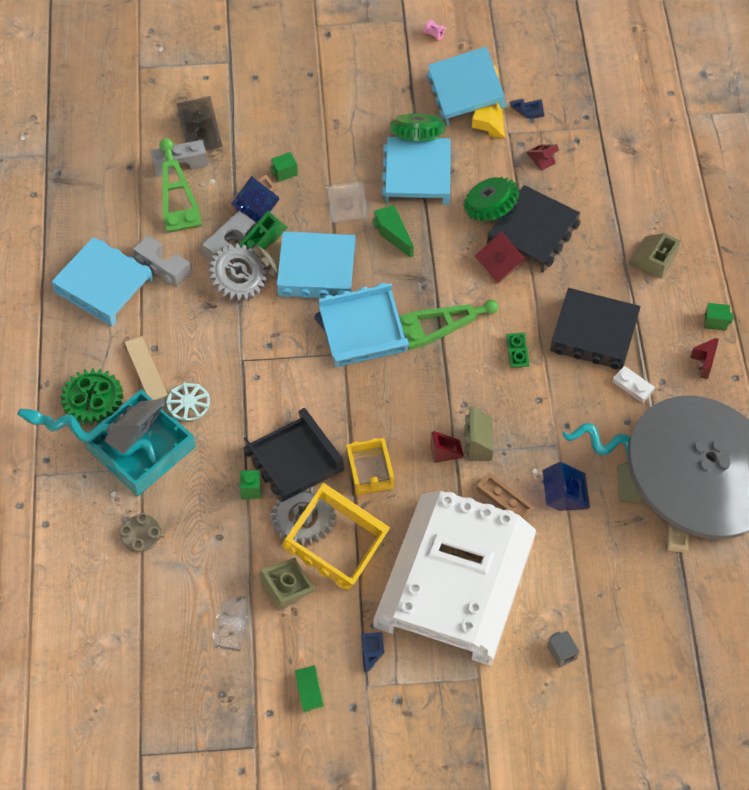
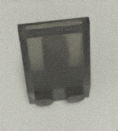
[176,96,223,151]

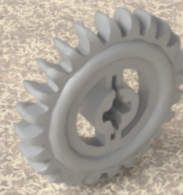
[207,243,268,302]
[270,487,336,546]

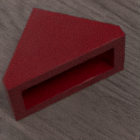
[430,431,464,463]

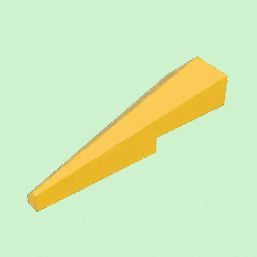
[472,65,505,139]

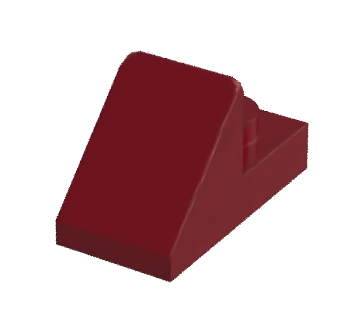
[526,144,560,170]
[690,338,719,379]

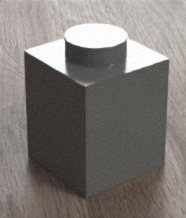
[547,631,580,668]

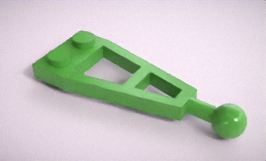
[159,138,202,233]
[399,299,498,350]

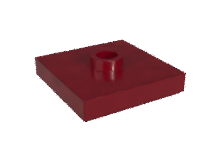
[475,232,526,283]

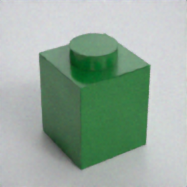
[269,152,298,182]
[704,303,733,331]
[240,470,261,500]

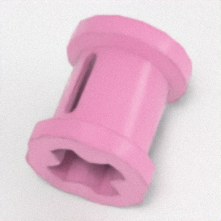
[424,19,446,40]

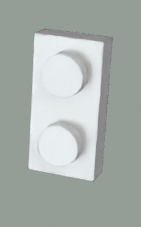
[612,366,655,403]

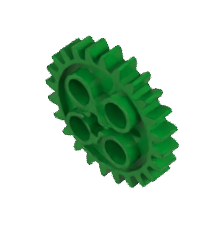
[60,368,124,426]

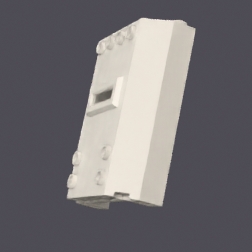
[374,491,536,666]

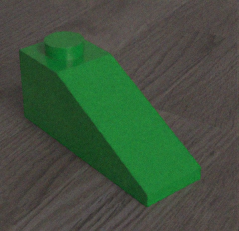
[372,205,414,257]
[239,211,288,263]

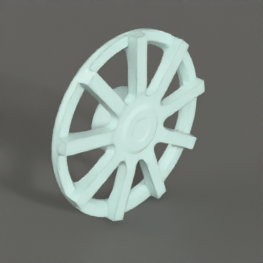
[167,382,210,421]

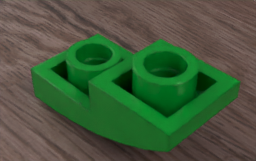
[506,332,529,368]
[295,665,324,712]

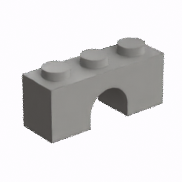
[150,140,208,177]
[202,211,256,261]
[133,235,191,287]

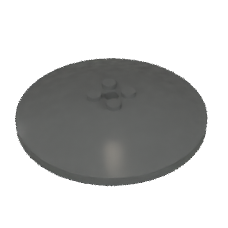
[627,396,749,539]

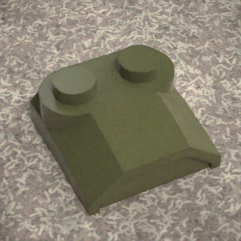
[259,557,316,609]

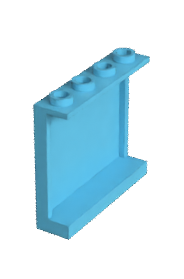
[427,46,507,126]
[382,137,451,205]
[277,231,356,299]
[52,237,153,326]
[318,283,409,368]

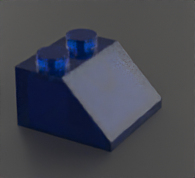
[232,176,280,224]
[542,461,590,511]

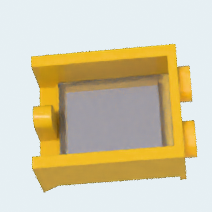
[346,438,394,496]

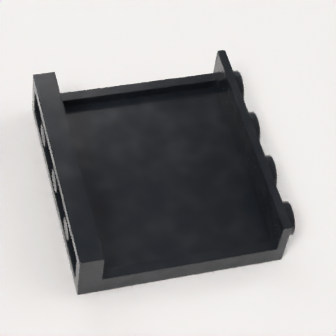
[487,185,581,272]
[550,288,641,370]
[243,408,345,502]

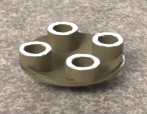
[252,245,278,278]
[120,513,161,552]

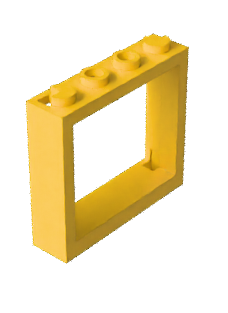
[282,483,390,590]

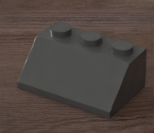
[105,399,166,454]

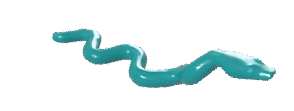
[17,409,158,466]
[562,423,630,460]

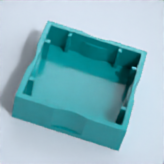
[84,389,196,496]

